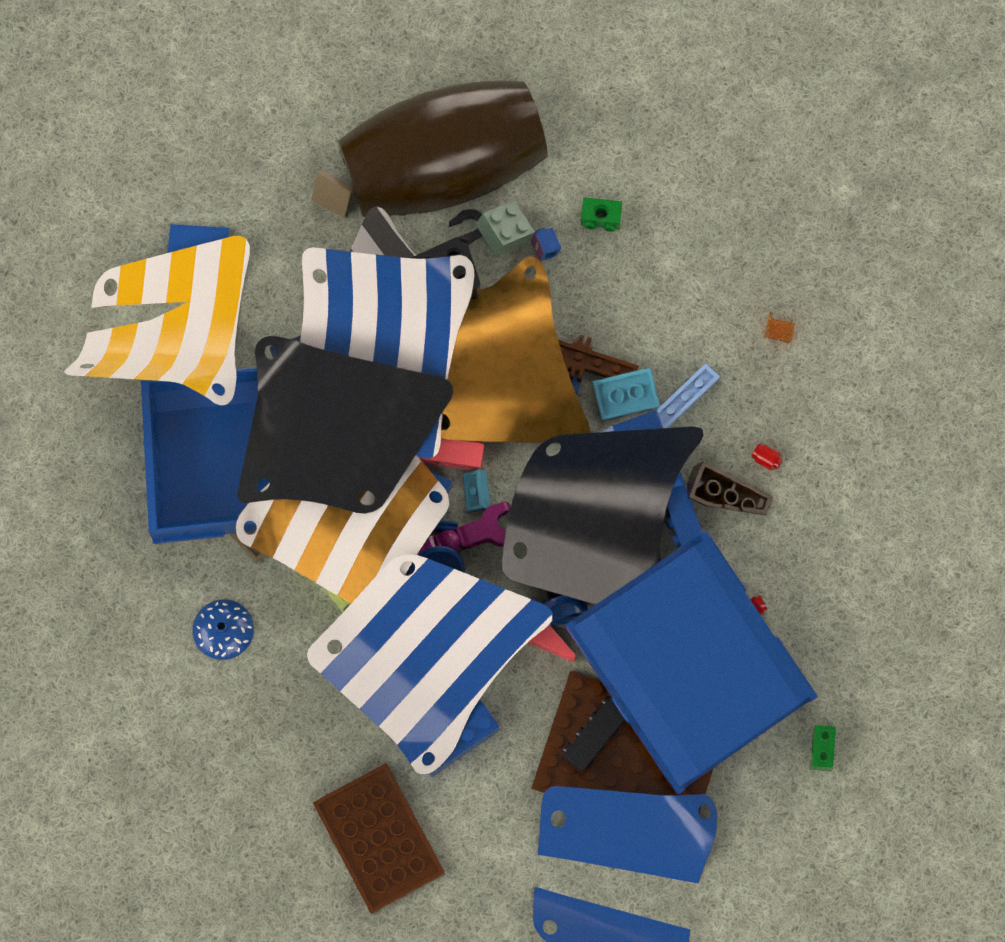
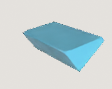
[463,469,490,513]

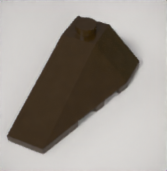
[687,461,772,515]

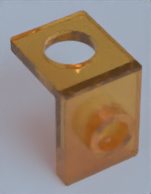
[764,312,795,343]

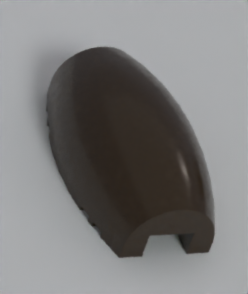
[337,80,548,217]

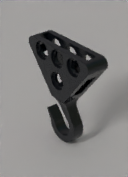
[411,209,482,299]

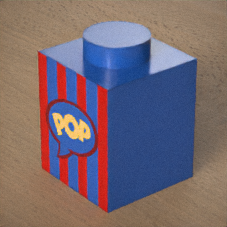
[530,228,562,261]

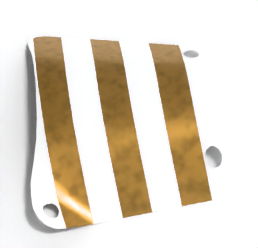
[236,455,449,603]

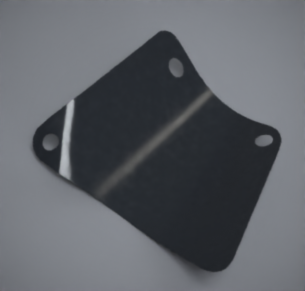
[237,336,453,514]
[502,426,704,604]

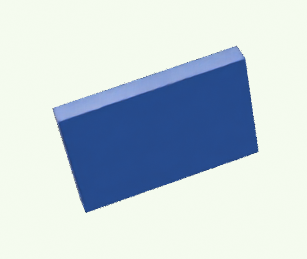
[167,224,230,253]

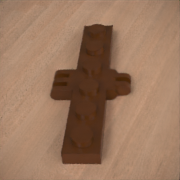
[558,334,639,382]

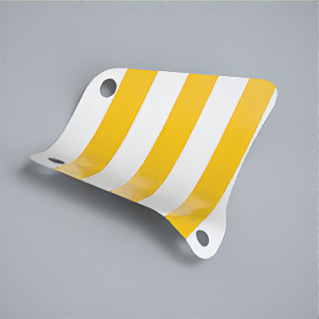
[64,236,250,405]

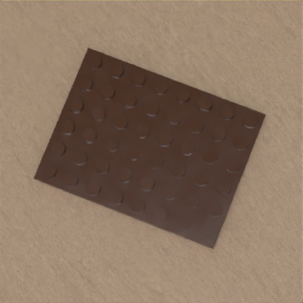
[531,671,714,813]

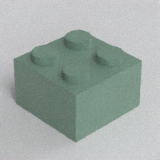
[476,200,535,257]

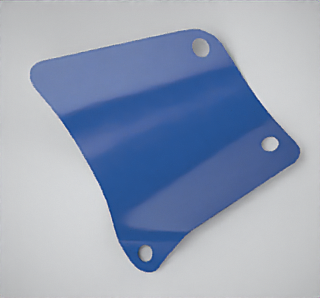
[533,786,717,942]

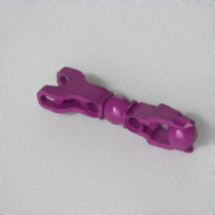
[417,501,511,555]

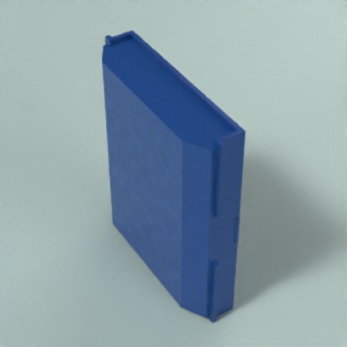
[141,368,270,544]
[564,530,818,794]

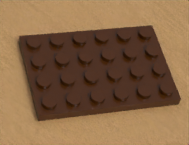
[313,763,445,914]

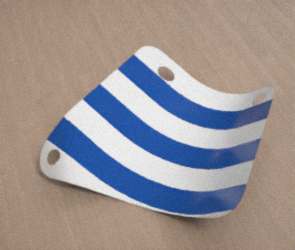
[307,554,553,774]

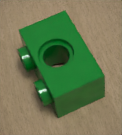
[580,197,623,232]
[810,725,836,772]

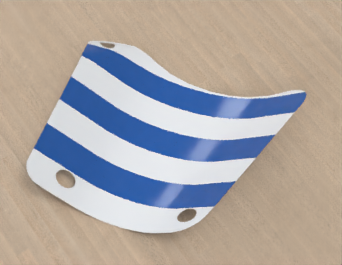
[300,247,474,459]

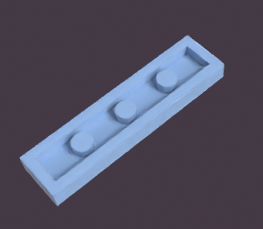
[657,363,720,428]

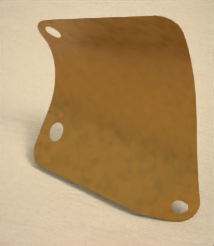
[441,256,591,444]

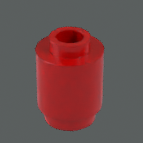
[751,444,783,471]

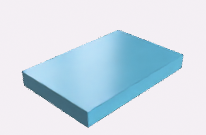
[592,367,660,421]

